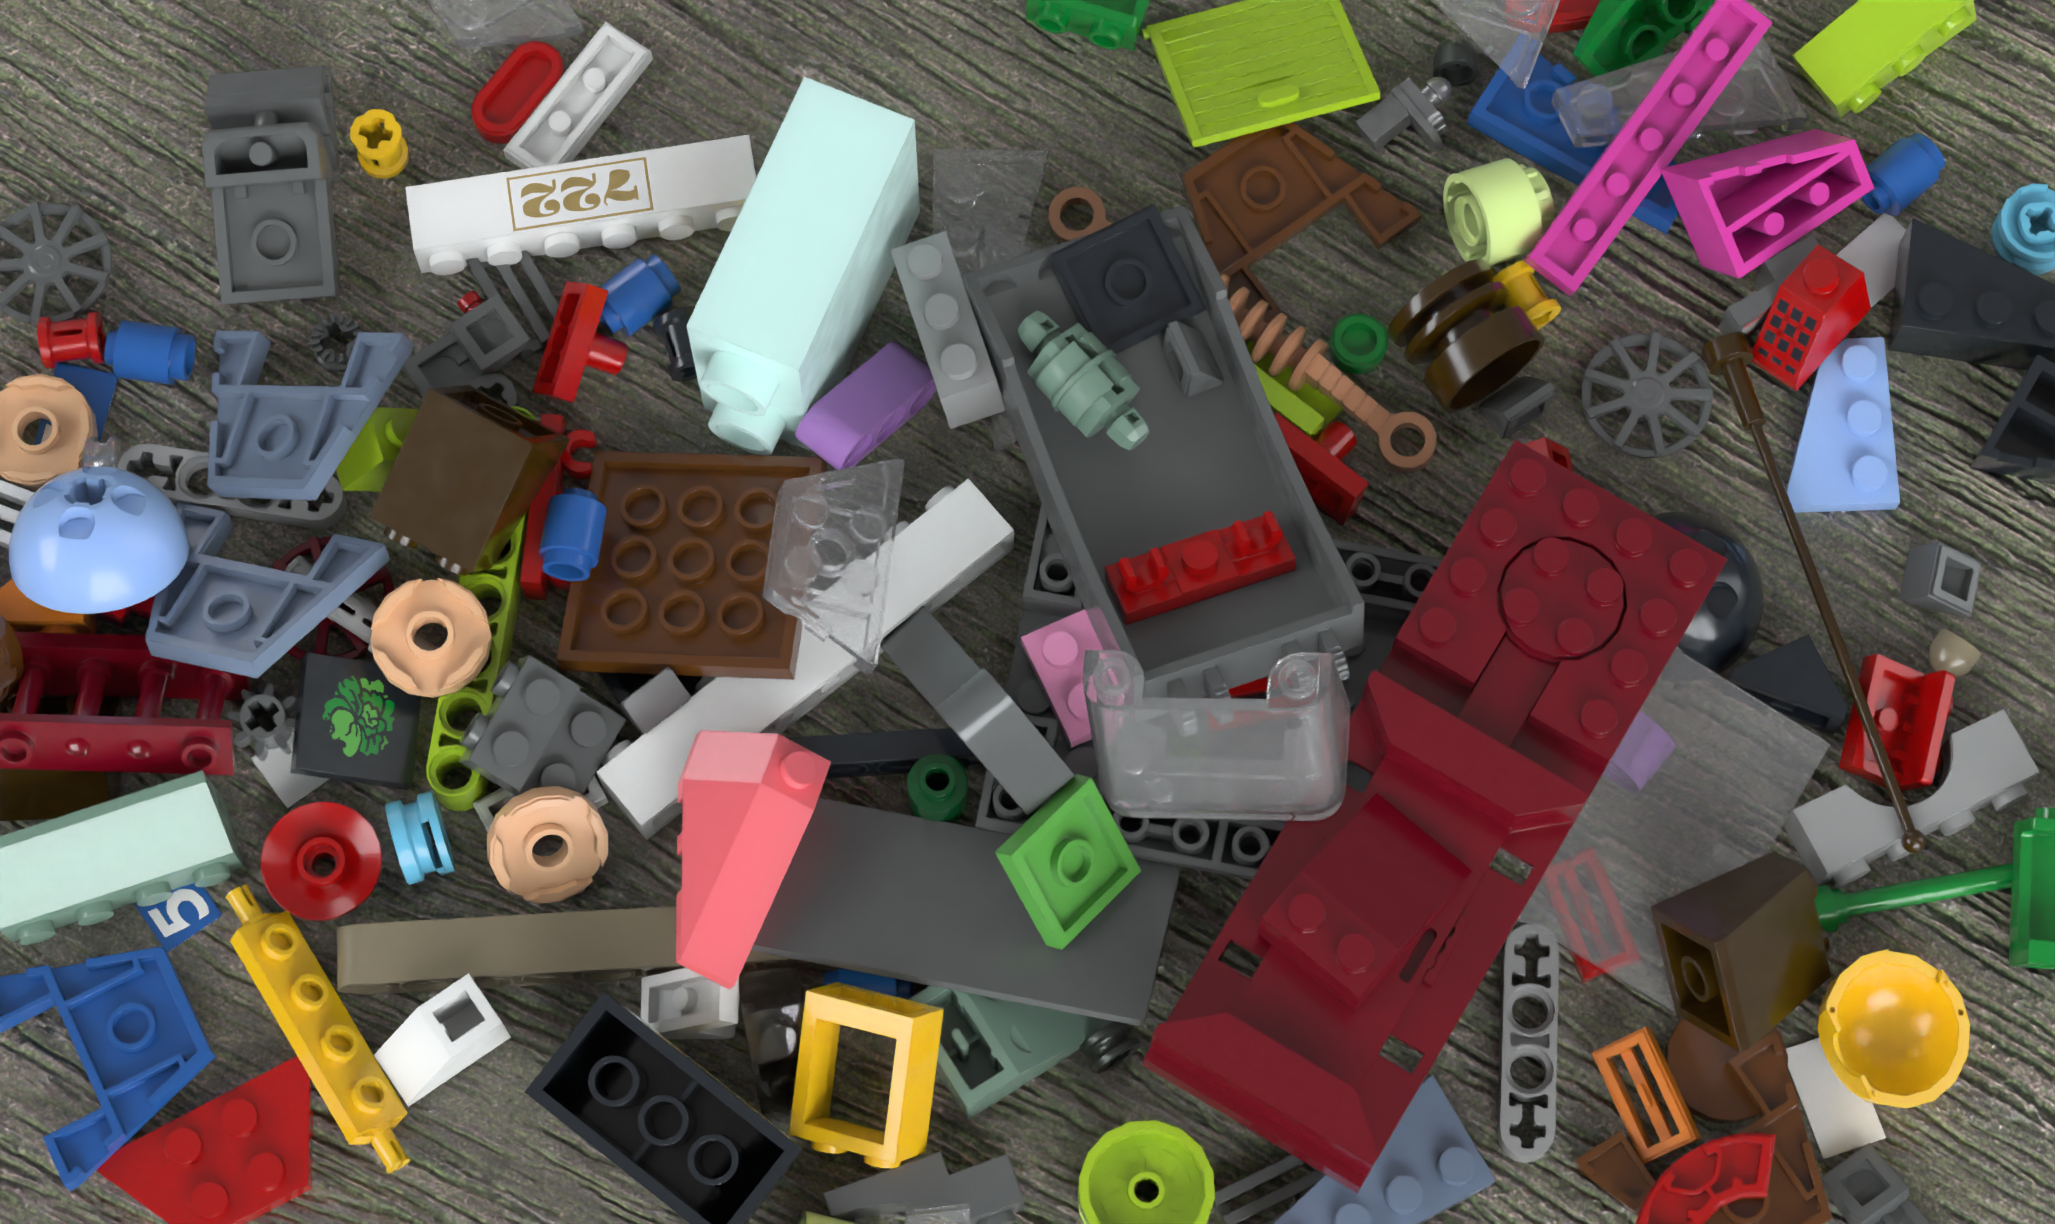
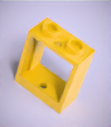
[789,982,944,1168]

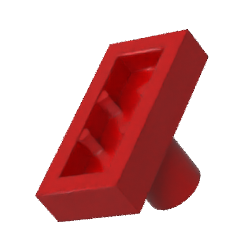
[532,281,627,402]
[1274,412,1369,526]

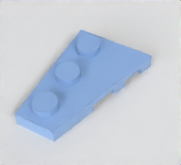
[1779,337,1900,513]

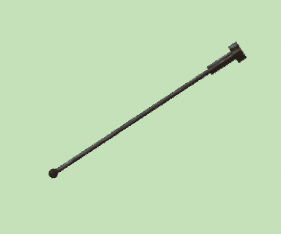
[1702,332,1926,853]

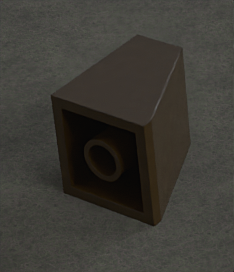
[369,385,570,576]
[1650,851,1831,1053]

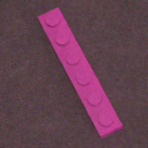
[1524,0,1773,296]

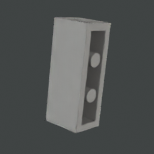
[890,231,1006,429]

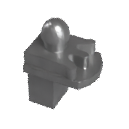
[1356,77,1452,152]

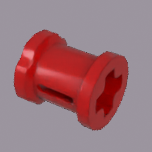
[37,311,106,369]

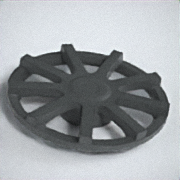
[0,202,112,325]
[1581,332,1713,458]

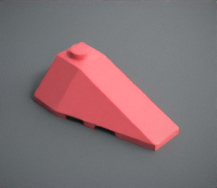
[676,730,831,990]

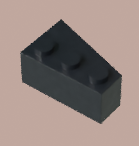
[1888,218,2055,370]
[1970,355,2055,485]

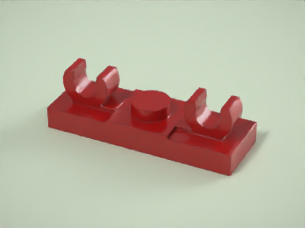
[520,414,597,601]
[1104,510,1296,625]

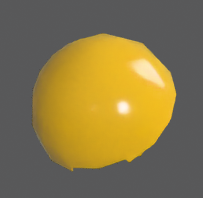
[1817,949,1970,1108]

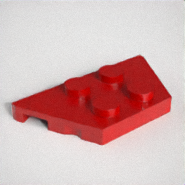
[96,1056,313,1224]

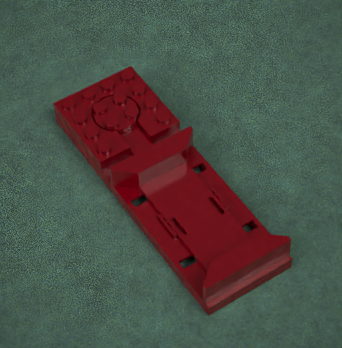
[1143,440,1727,1194]

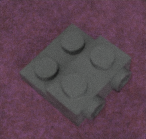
[459,656,626,796]

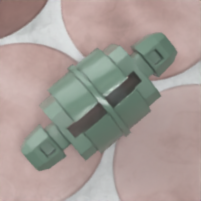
[1017,310,1150,451]

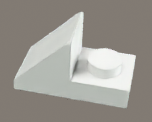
[641,968,740,1039]

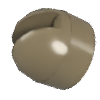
[1928,629,1981,679]

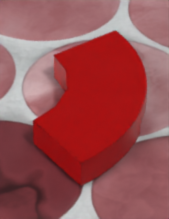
[1635,1133,1776,1224]

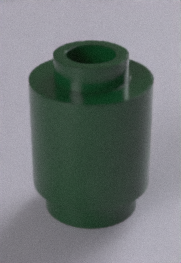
[907,754,968,823]

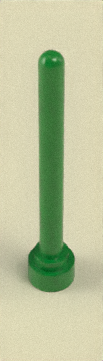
[1814,863,2012,933]

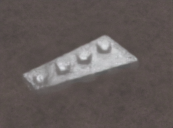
[1551,36,1808,148]

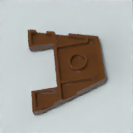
[1182,122,1422,323]
[1574,1031,1832,1224]

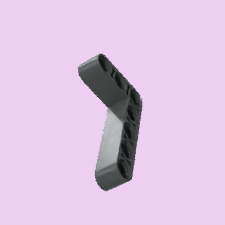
[878,606,1075,816]

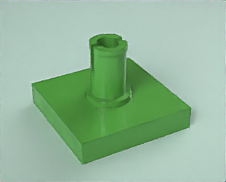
[995,774,1141,950]

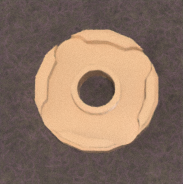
[0,374,98,491]
[370,578,492,698]
[487,786,608,904]

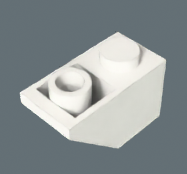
[374,973,511,1107]

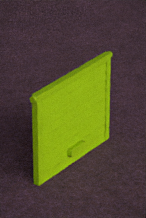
[1141,0,1380,148]

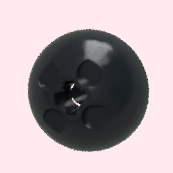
[1650,512,1764,683]

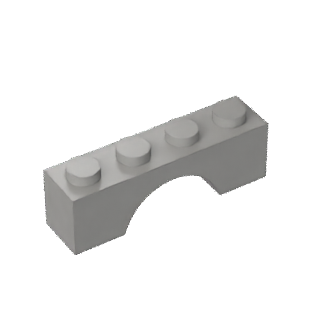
[1782,709,2039,887]

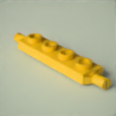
[225,884,411,1174]

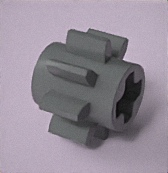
[227,683,297,761]

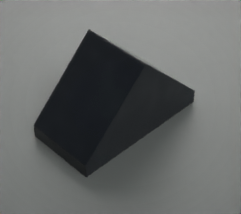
[1720,634,1848,735]

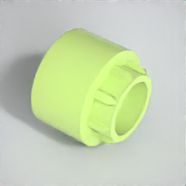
[1443,158,1555,266]

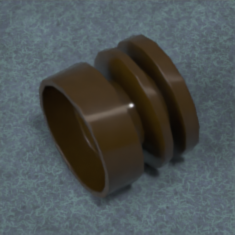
[1387,258,1545,413]

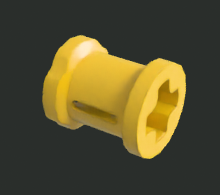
[350,109,409,179]
[1493,260,1561,330]

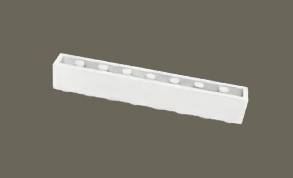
[597,478,1014,840]

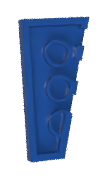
[1466,32,1679,234]

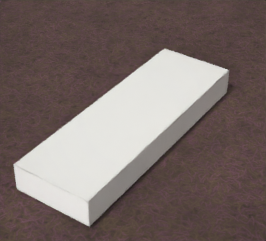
[503,22,653,169]

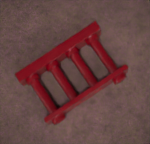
[0,632,252,775]

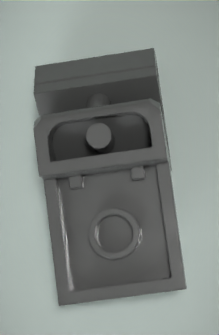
[202,66,341,305]

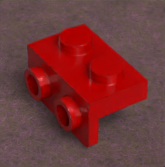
[1839,654,1956,791]

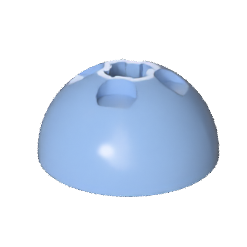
[9,466,189,614]

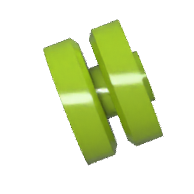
[1078,1120,1215,1224]

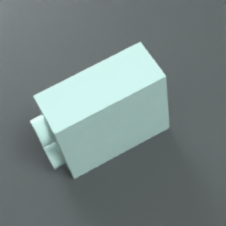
[686,77,920,455]

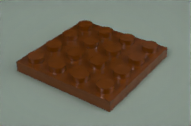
[556,451,828,680]

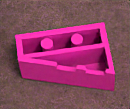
[1660,129,1874,279]

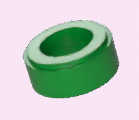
[1329,313,1388,375]

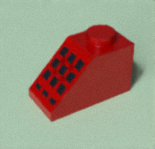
[1751,244,1871,391]

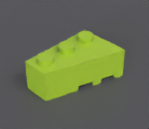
[1792,0,1977,118]

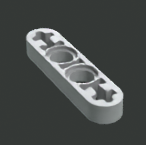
[118,443,347,529]
[1497,923,1559,1163]

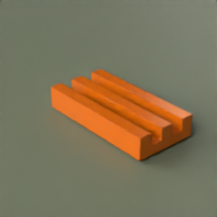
[1591,1027,1702,1165]

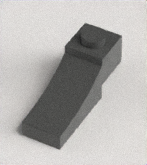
[823,1151,1024,1224]

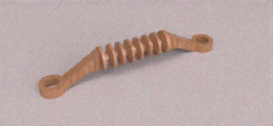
[1048,187,1437,473]

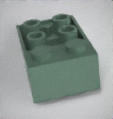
[908,986,1114,1120]

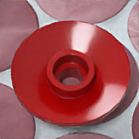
[260,802,383,921]

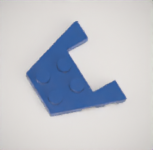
[0,946,216,1191]

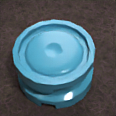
[1991,183,2055,275]
[385,790,456,885]

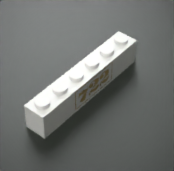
[405,135,756,275]

